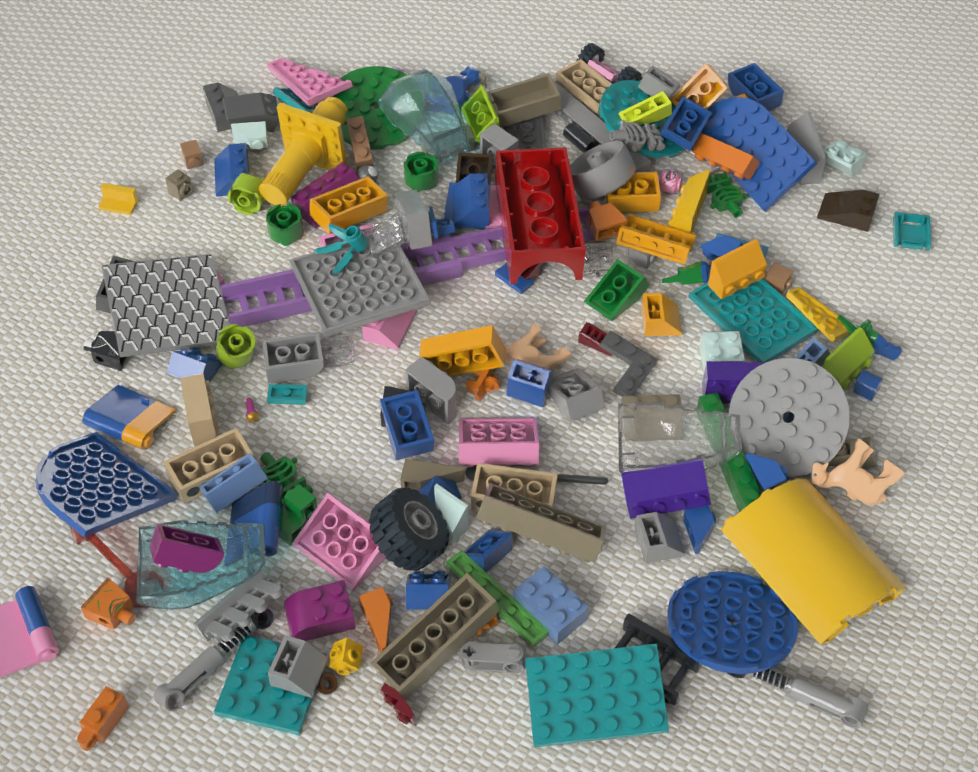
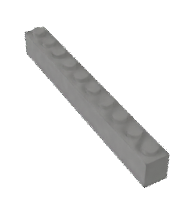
[533,72,651,172]

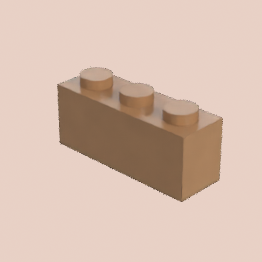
[346,116,374,171]

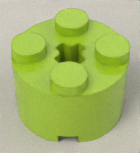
[227,173,265,215]
[216,324,255,369]

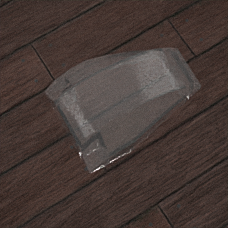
[618,402,742,473]

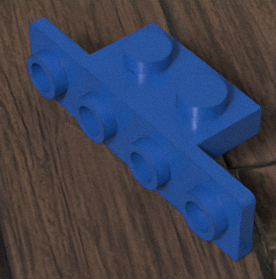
[428,206,455,239]

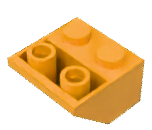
[641,293,682,336]

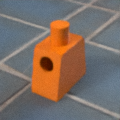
[588,201,628,242]

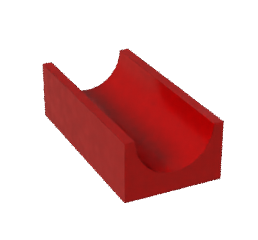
[495,147,586,284]

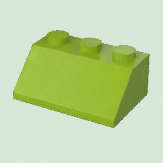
[461,85,499,143]
[823,327,874,390]

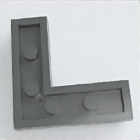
[599,330,658,397]

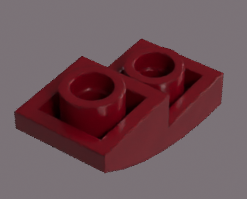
[380,683,418,726]

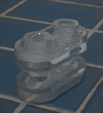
[320,336,356,368]

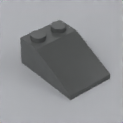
[222,92,279,132]

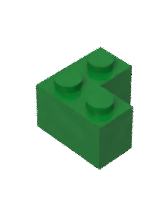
[279,484,318,546]

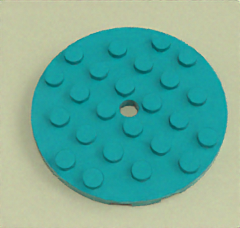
[599,80,685,158]

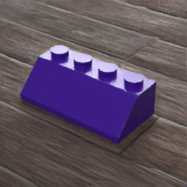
[621,458,711,519]

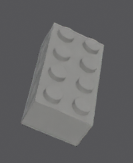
[394,190,432,249]

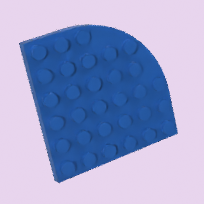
[35,432,178,537]

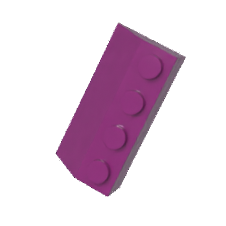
[291,162,359,229]

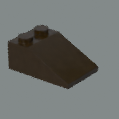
[455,152,493,185]
[817,189,880,232]

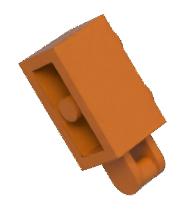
[77,686,129,751]

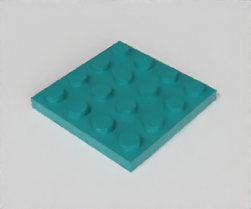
[214,636,327,736]

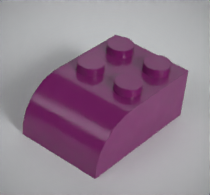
[149,523,225,573]
[284,580,356,641]

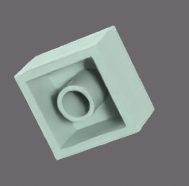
[699,331,745,372]

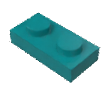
[267,384,308,405]

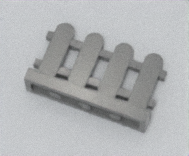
[193,569,284,643]

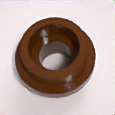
[316,672,338,695]

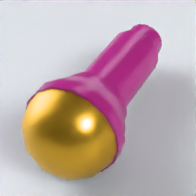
[246,397,259,423]

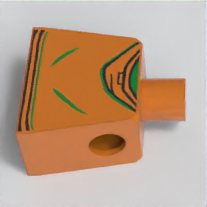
[80,577,136,629]

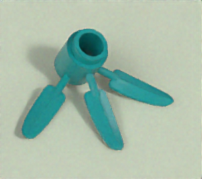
[314,224,369,274]

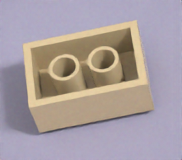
[180,373,220,447]

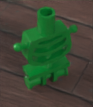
[707,172,748,218]
[260,452,313,508]

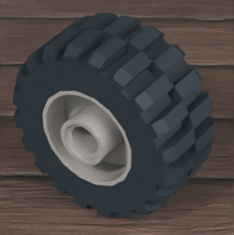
[369,488,449,571]

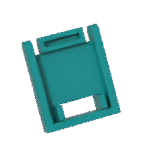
[893,212,931,251]

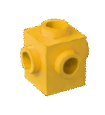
[328,637,363,675]

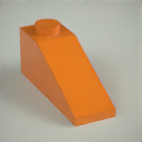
[359,587,393,653]

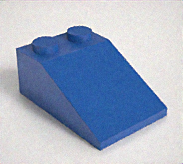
[380,390,435,460]

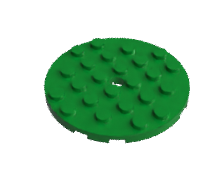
[332,66,425,150]

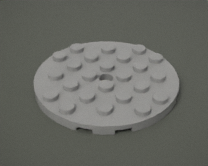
[728,358,850,477]

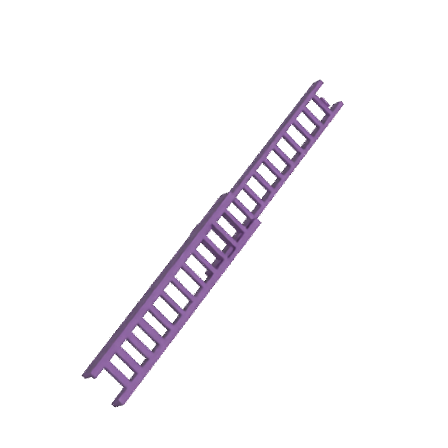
[221,207,594,327]

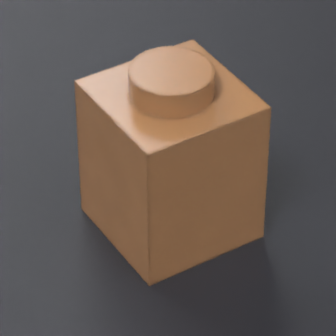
[180,140,204,169]
[764,262,794,294]

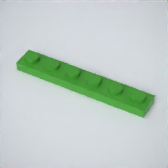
[446,550,549,648]

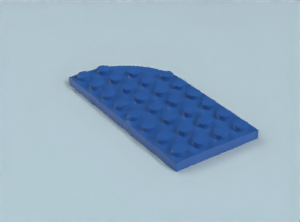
[699,97,818,212]

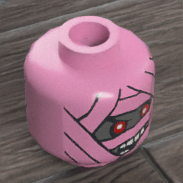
[658,170,682,194]

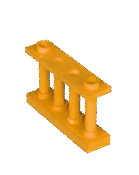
[616,214,696,265]

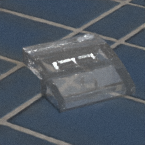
[583,243,614,277]

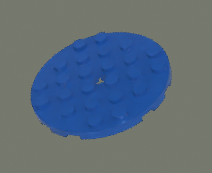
[667,571,798,674]

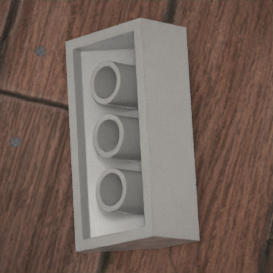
[787,112,826,185]

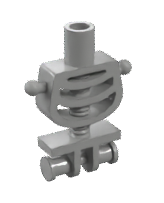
[609,120,665,153]

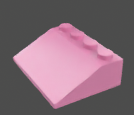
[459,418,539,467]
[292,493,386,591]

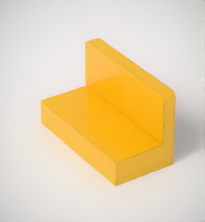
[98,183,139,215]

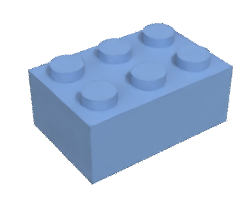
[513,566,589,645]

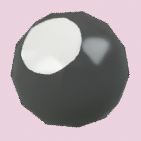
[357,164,378,183]

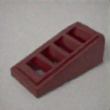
[578,322,612,356]

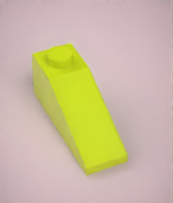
[618,91,672,125]

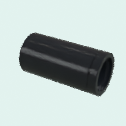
[563,123,597,153]

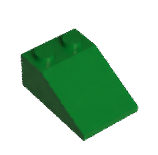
[584,259,650,321]

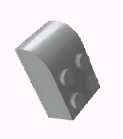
[262,332,324,384]
[405,356,456,424]

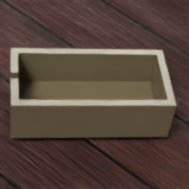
[487,73,561,128]

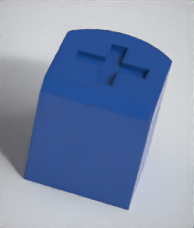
[853,370,883,401]

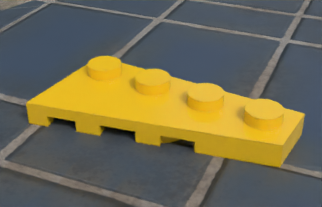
[786,286,850,343]

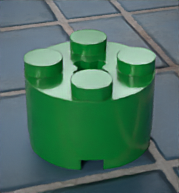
[403,152,438,192]
[266,204,304,246]

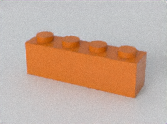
[690,133,760,180]

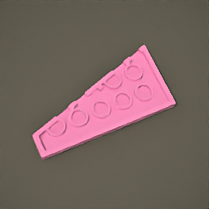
[267,58,353,106]

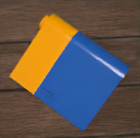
[82,385,176,450]

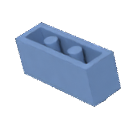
[199,453,268,513]

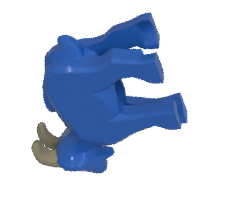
[424,66,487,113]

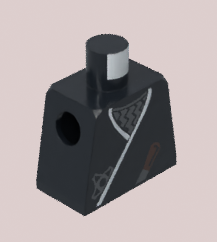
[84,331,127,371]

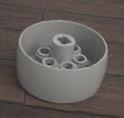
[570,140,636,200]

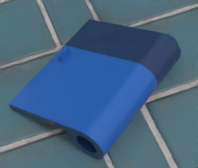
[225,481,283,567]

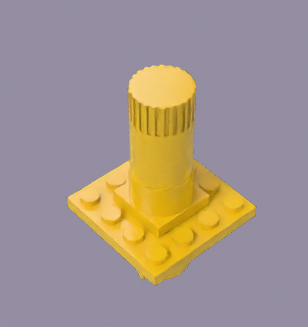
[259,97,348,206]

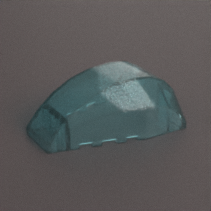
[377,69,470,163]
[136,520,266,610]

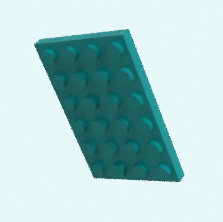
[688,279,818,363]
[525,644,669,748]

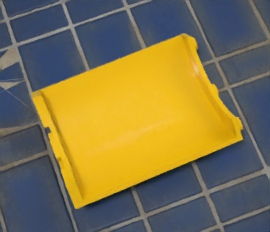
[721,478,907,645]

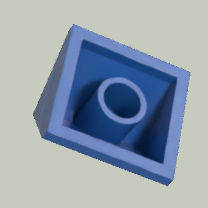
[464,530,513,573]

